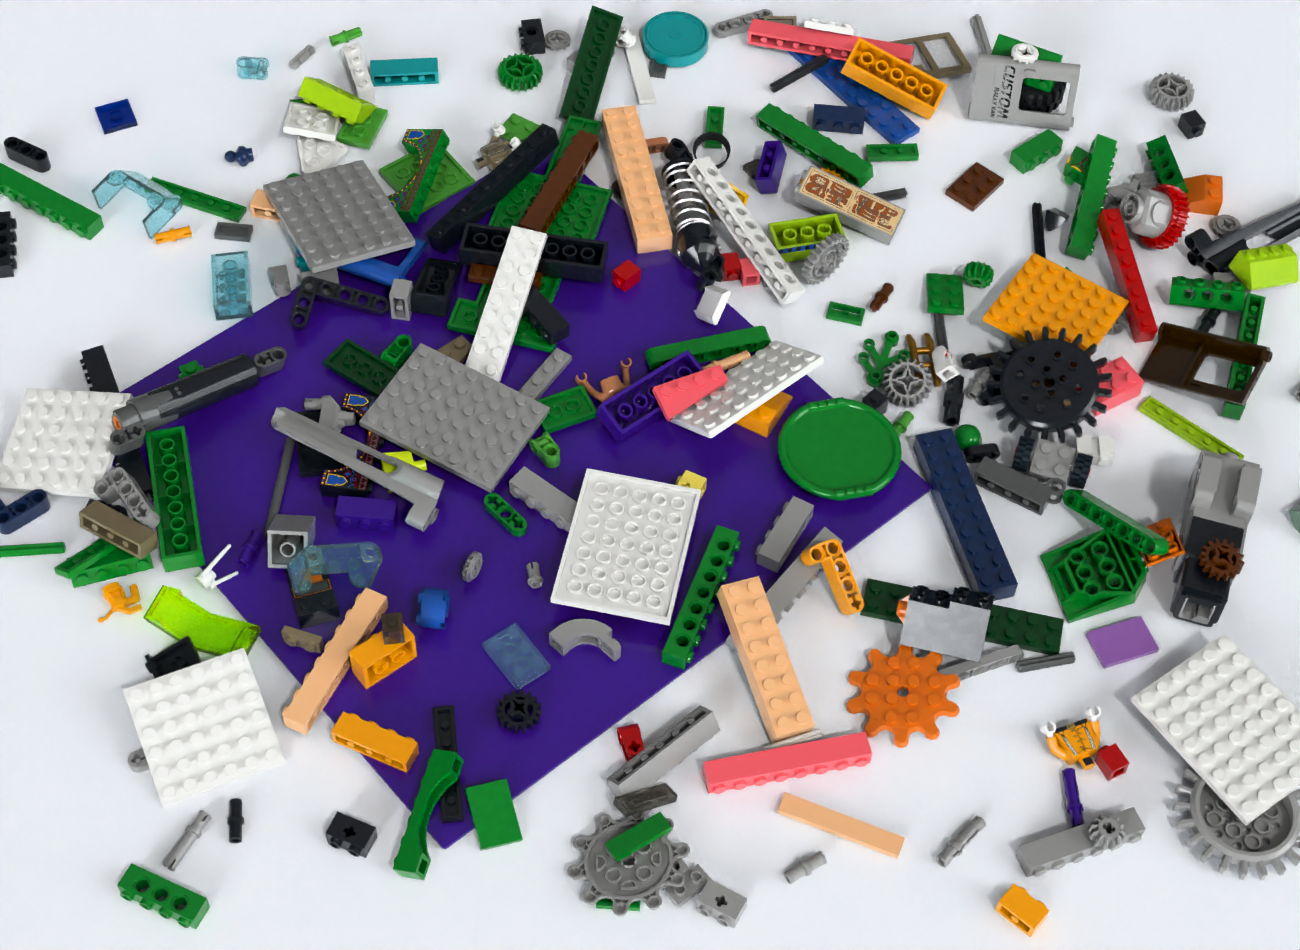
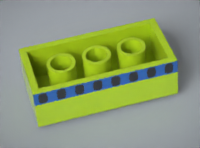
[767,213,845,262]

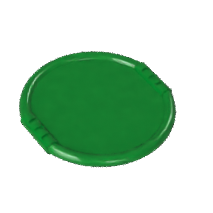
[778,397,902,501]

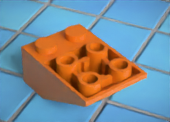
[1141,517,1185,567]

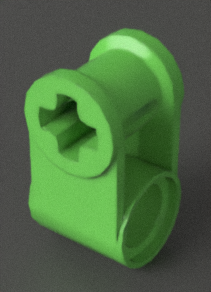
[529,431,560,468]

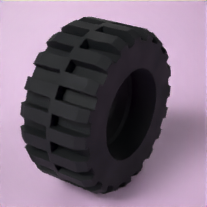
[1018,81,1067,113]

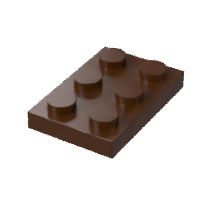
[945,162,1004,212]

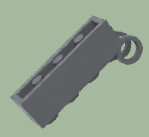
[973,456,1066,516]

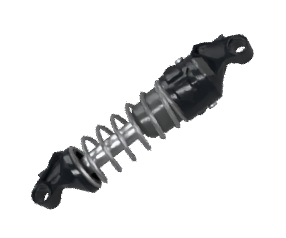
[661,138,725,292]

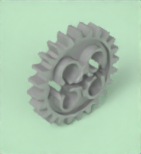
[801,233,850,285]

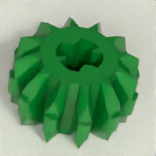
[963,261,994,288]

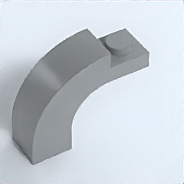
[549,619,621,662]

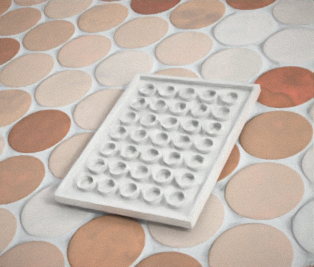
[551,468,701,626]
[1131,634,1300,825]

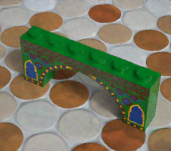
[387,129,450,223]

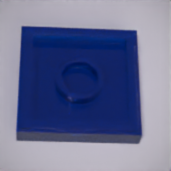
[95,99,138,135]

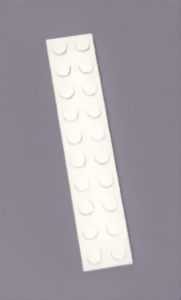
[465,226,547,382]

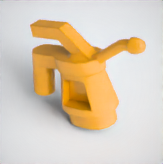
[98,582,142,623]

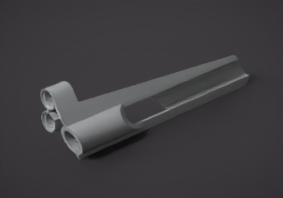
[271,407,445,532]

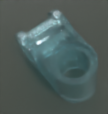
[236,56,270,80]

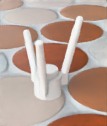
[195,544,239,589]

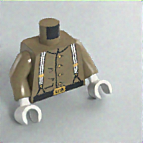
[475,122,521,170]

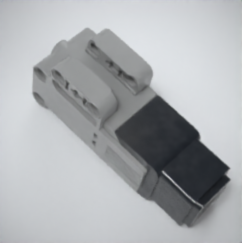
[1170,449,1262,627]

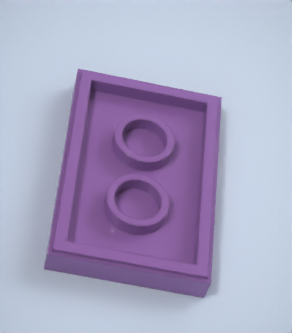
[1086,616,1159,669]

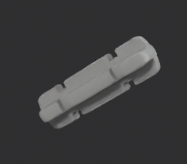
[289,45,315,70]

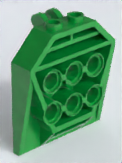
[1040,529,1149,624]

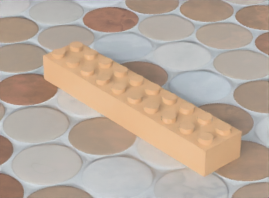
[601,105,673,254]

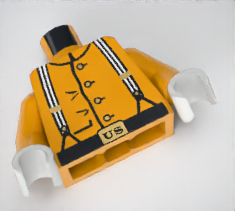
[1040,706,1101,770]

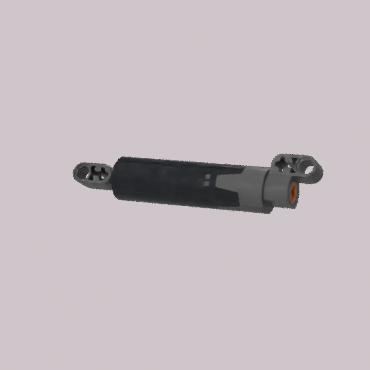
[108,346,287,456]

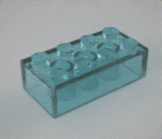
[211,251,253,321]

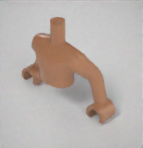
[575,358,632,403]

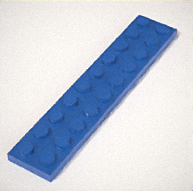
[787,51,920,144]

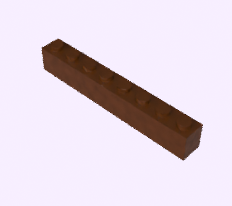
[518,130,599,233]

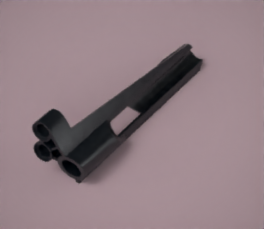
[1184,203,1300,276]

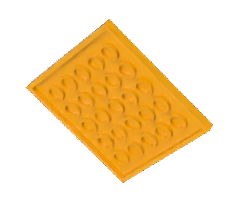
[982,252,1129,367]

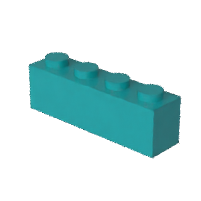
[370,57,439,87]

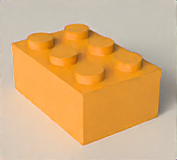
[349,619,417,690]

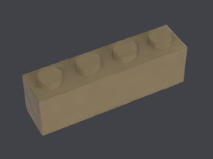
[79,500,157,560]

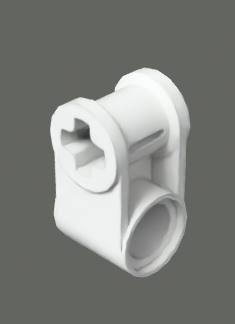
[615,26,637,48]

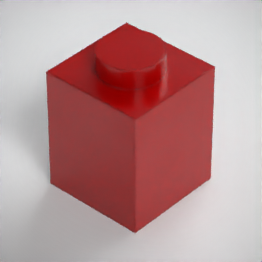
[721,252,742,281]
[612,259,641,292]
[1094,743,1130,781]

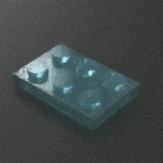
[482,623,551,690]

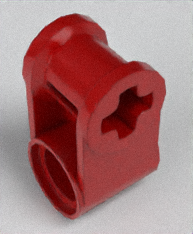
[617,723,644,762]

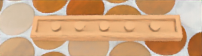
[777,792,905,859]

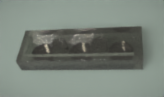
[613,783,678,817]

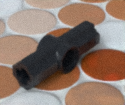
[943,374,964,427]

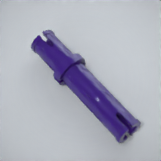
[1062,768,1084,828]

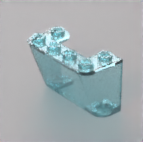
[287,542,383,593]

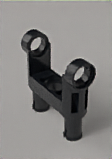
[961,350,1015,406]

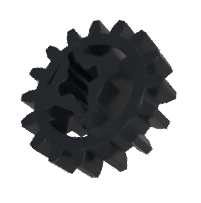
[496,690,542,734]

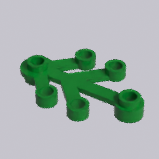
[858,331,910,388]

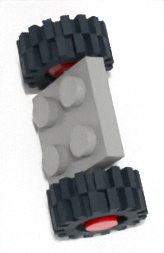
[1011,436,1093,489]

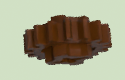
[1198,539,1244,581]

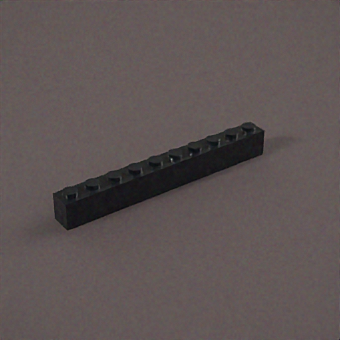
[426,123,560,254]
[80,345,154,501]

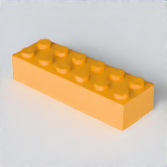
[840,37,948,120]

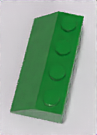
[991,34,1063,93]

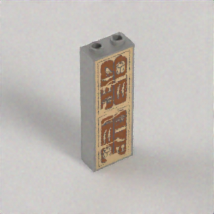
[793,165,906,245]

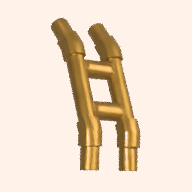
[905,333,941,388]

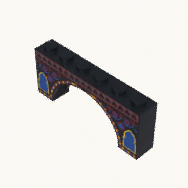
[320,392,386,498]

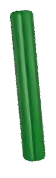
[0,542,66,558]

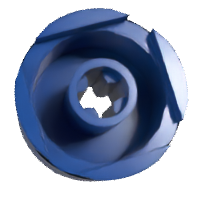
[416,587,450,630]

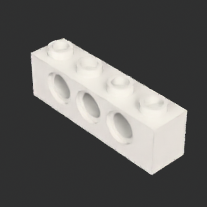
[342,43,376,104]

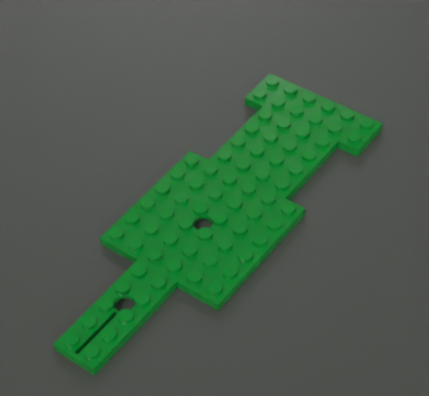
[447,115,612,353]

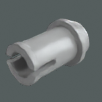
[526,562,543,588]

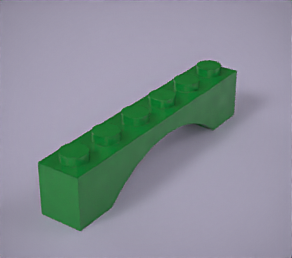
[393,749,464,880]

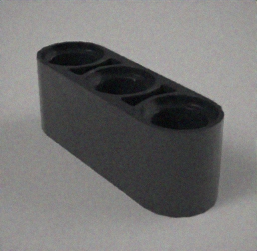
[4,137,51,173]

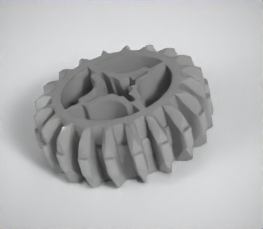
[1148,72,1195,112]
[882,358,933,408]

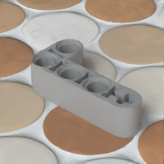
[93,467,160,529]

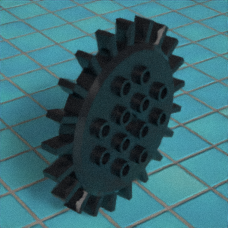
[986,327,1112,444]

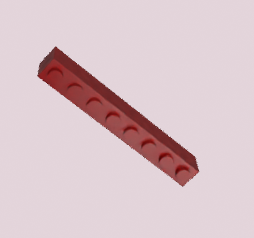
[1097,208,1158,343]

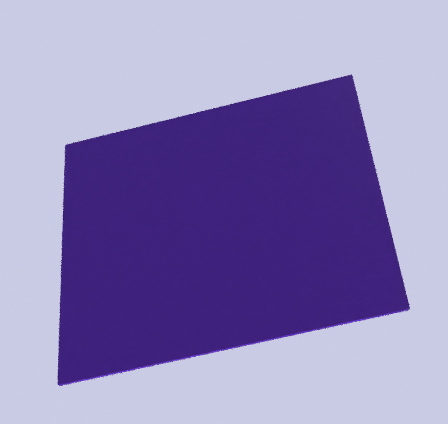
[112,148,931,849]

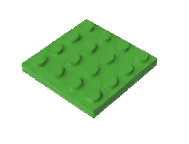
[379,150,475,214]

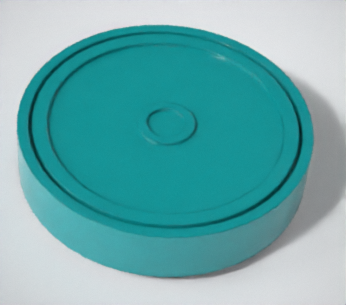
[643,11,709,67]

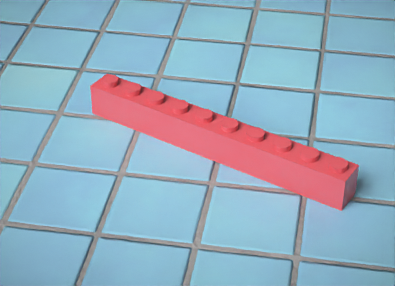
[748,18,914,65]

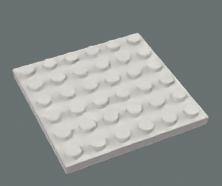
[0,388,134,498]
[123,648,286,808]

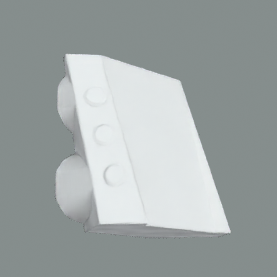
[693,285,731,325]

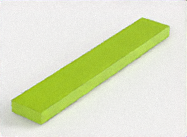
[1138,395,1244,460]

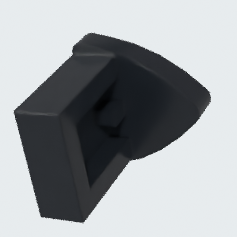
[1045,208,1070,231]

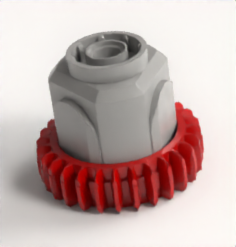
[1119,184,1190,250]

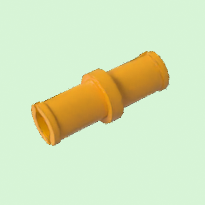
[154,225,192,245]

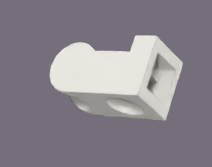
[932,346,960,383]

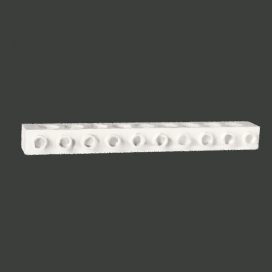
[686,157,805,305]

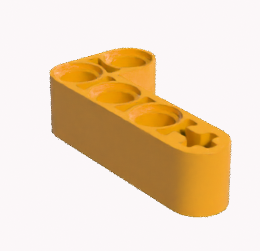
[801,539,864,616]

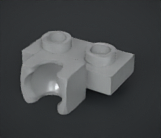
[664,859,712,908]

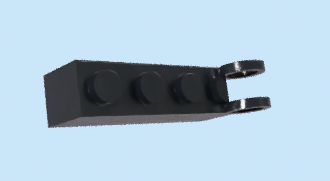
[522,283,569,346]

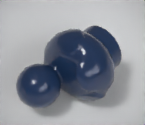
[225,146,254,167]

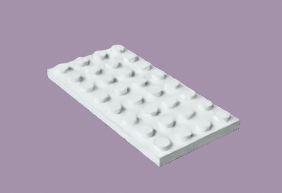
[669,340,824,439]

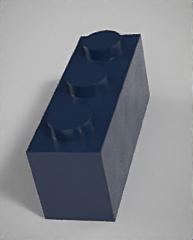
[812,104,865,134]

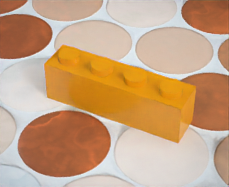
[331,711,419,773]

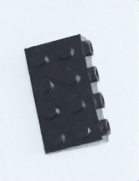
[145,636,202,679]

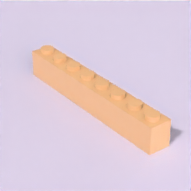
[282,587,388,735]

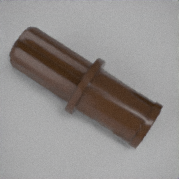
[869,283,894,312]

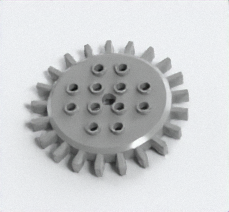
[1172,768,1300,881]

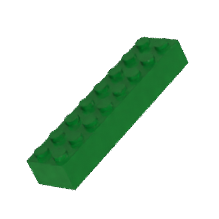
[145,426,206,572]

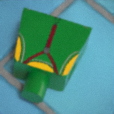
[1063,146,1089,185]

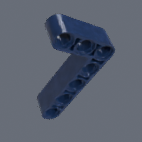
[0,489,50,535]

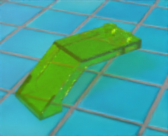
[143,585,262,656]

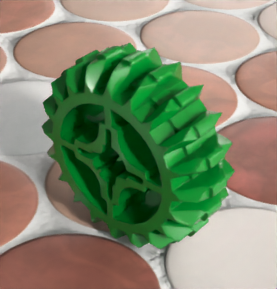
[498,53,543,92]

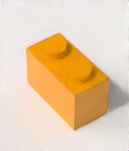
[995,883,1050,938]

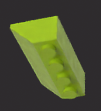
[298,76,376,125]
[1228,243,1299,291]

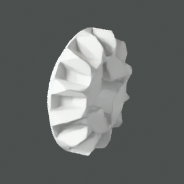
[1011,43,1039,65]

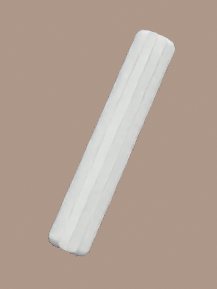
[763,729,822,750]

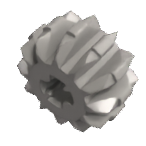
[1088,814,1126,851]

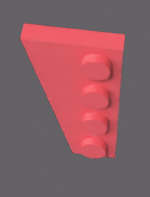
[652,364,728,422]

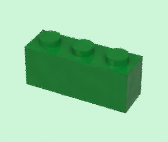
[1009,129,1063,174]

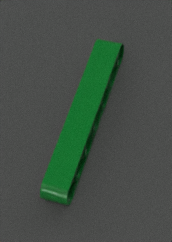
[645,326,771,372]
[1063,489,1169,555]

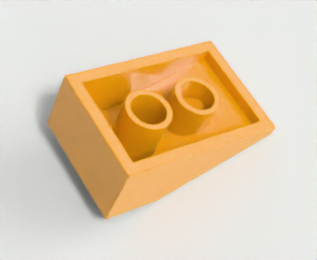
[735,391,793,438]

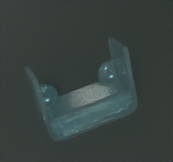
[92,170,183,239]

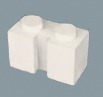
[1072,435,1116,466]

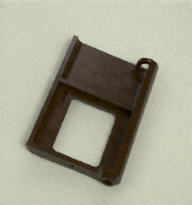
[1138,322,1273,406]

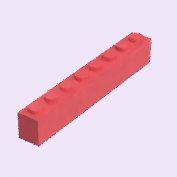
[702,732,872,794]

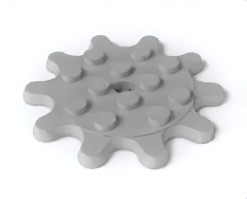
[567,807,690,917]

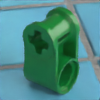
[380,335,413,369]

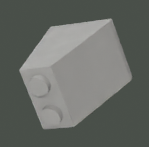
[267,514,316,570]

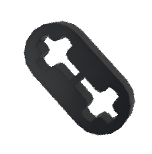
[963,443,1000,463]

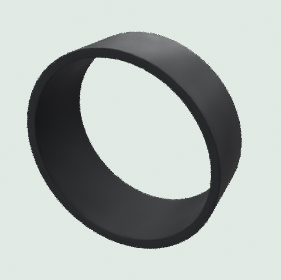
[693,132,731,169]

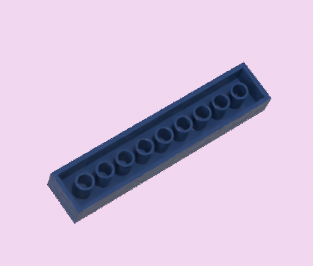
[913,428,1018,601]

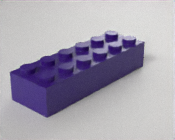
[596,350,703,443]

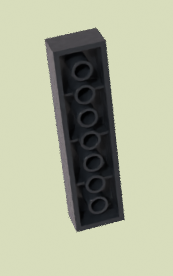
[459,223,609,283]

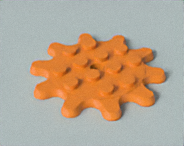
[846,644,960,748]

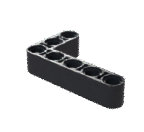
[291,276,389,331]

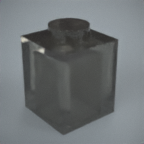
[381,612,405,645]

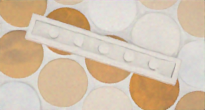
[624,29,656,105]

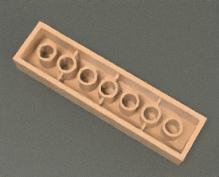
[717,576,815,744]

